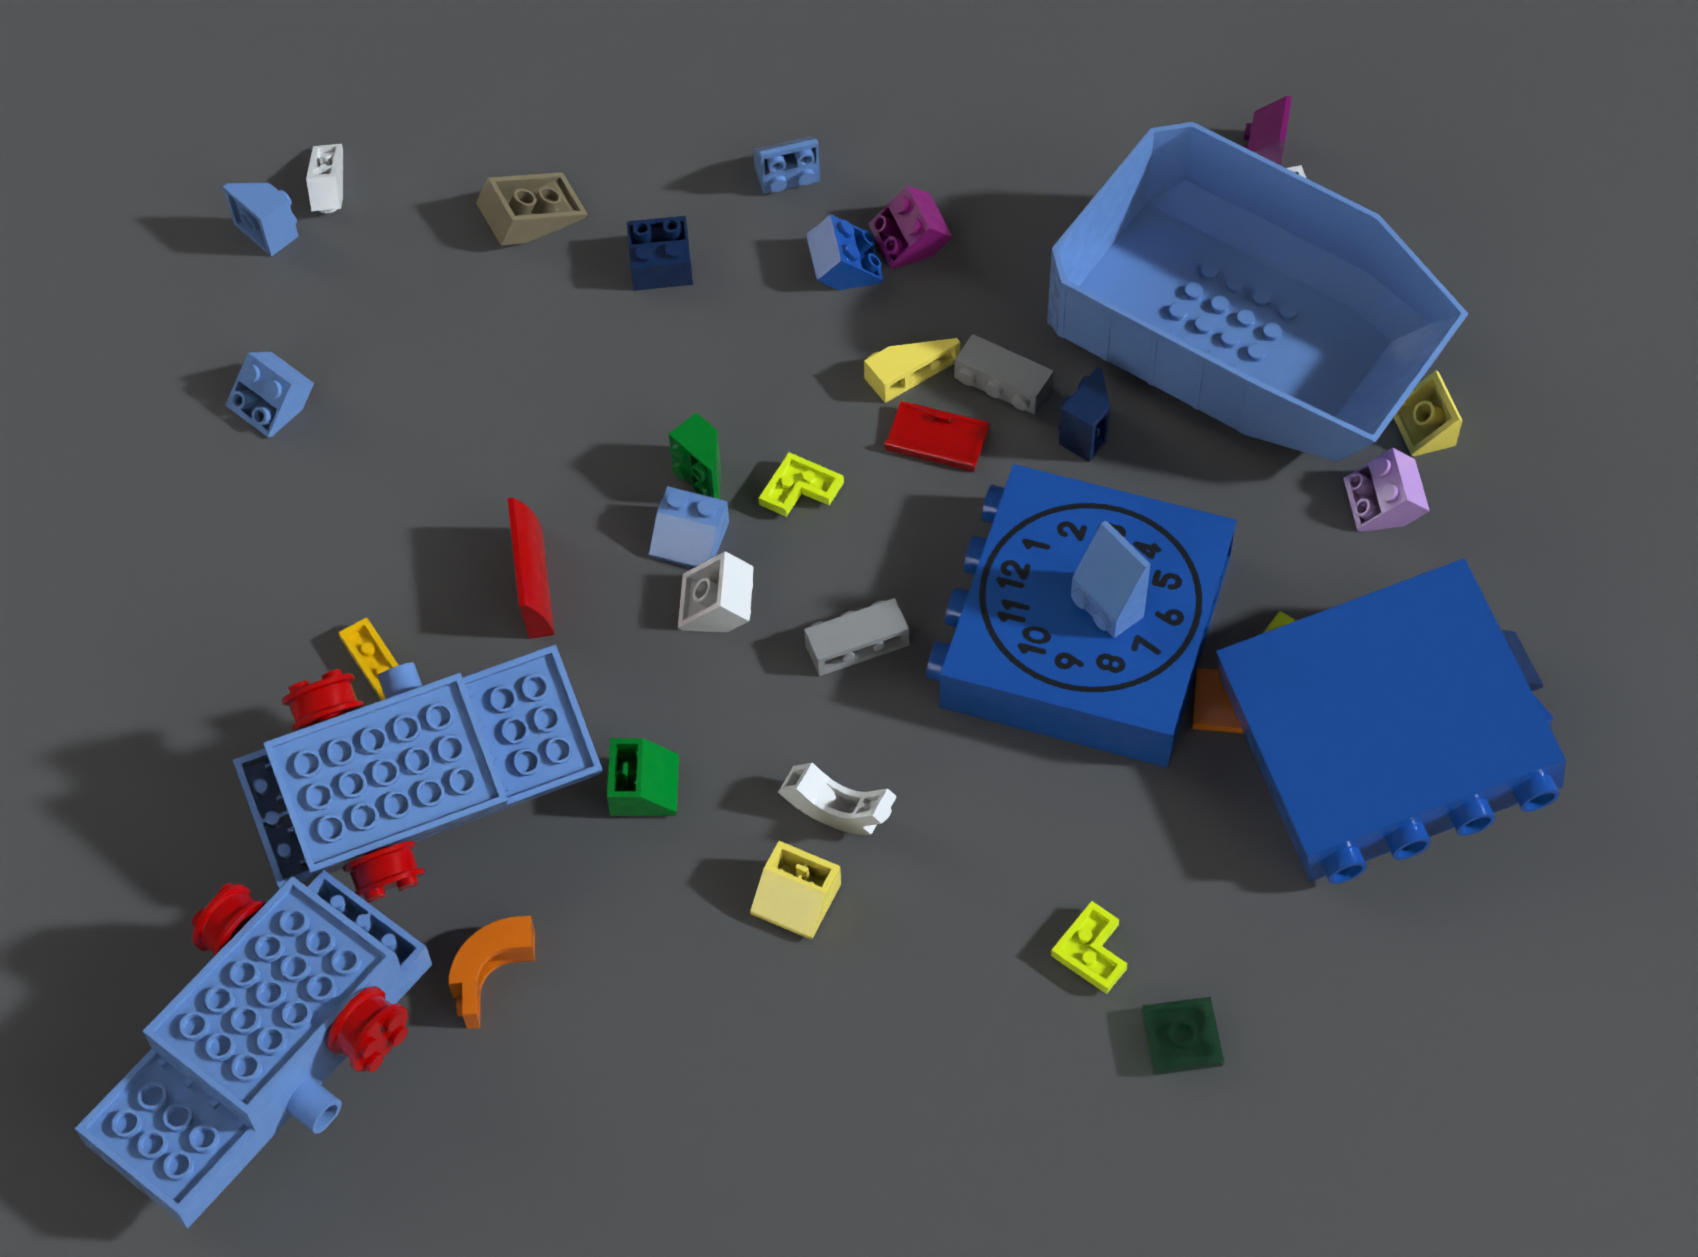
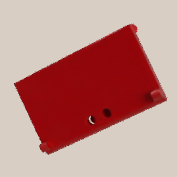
[884,401,990,472]

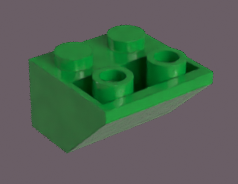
[669,412,721,499]
[607,738,679,816]

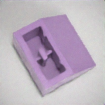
[1343,447,1430,532]

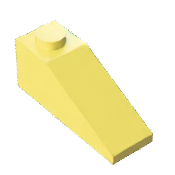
[864,338,961,403]

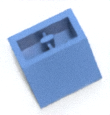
[753,136,820,194]
[225,352,314,437]

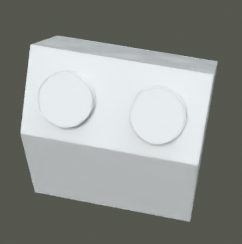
[678,551,754,632]

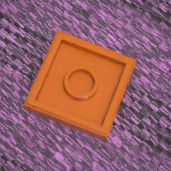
[1192,668,1243,733]

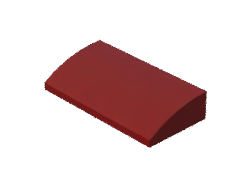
[507,497,555,639]

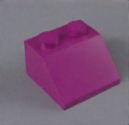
[1242,96,1292,165]

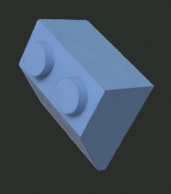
[223,183,299,257]
[649,486,729,569]

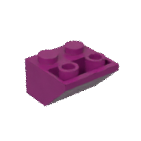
[868,185,953,269]

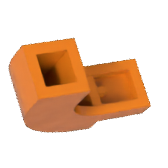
[448,915,535,1029]

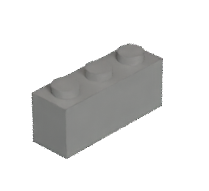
[954,334,1054,415]
[804,598,909,676]

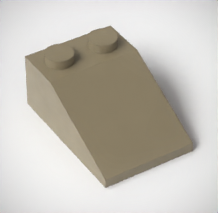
[476,172,588,245]

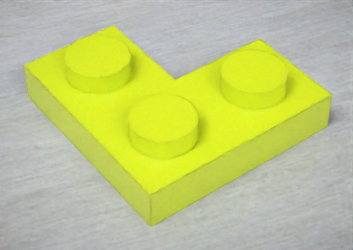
[759,452,844,517]
[1051,901,1128,994]

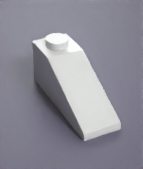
[306,144,343,213]

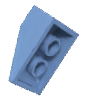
[1071,521,1151,638]

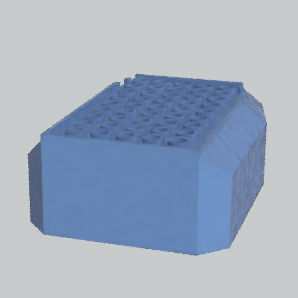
[1047,122,1468,462]

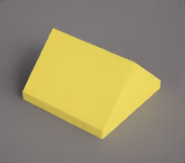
[1393,370,1463,456]

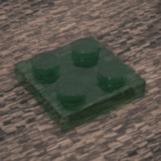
[1141,996,1224,1075]

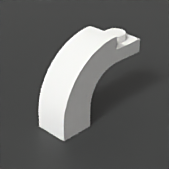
[778,763,897,835]

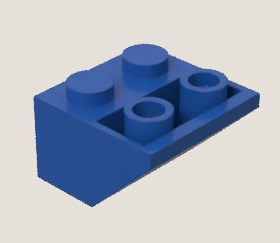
[806,214,884,290]

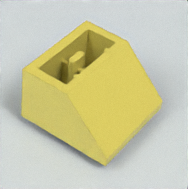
[750,841,841,940]

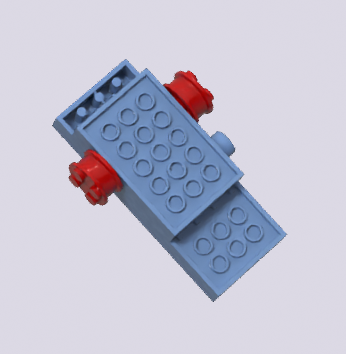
[233,644,603,903]
[75,870,432,1229]

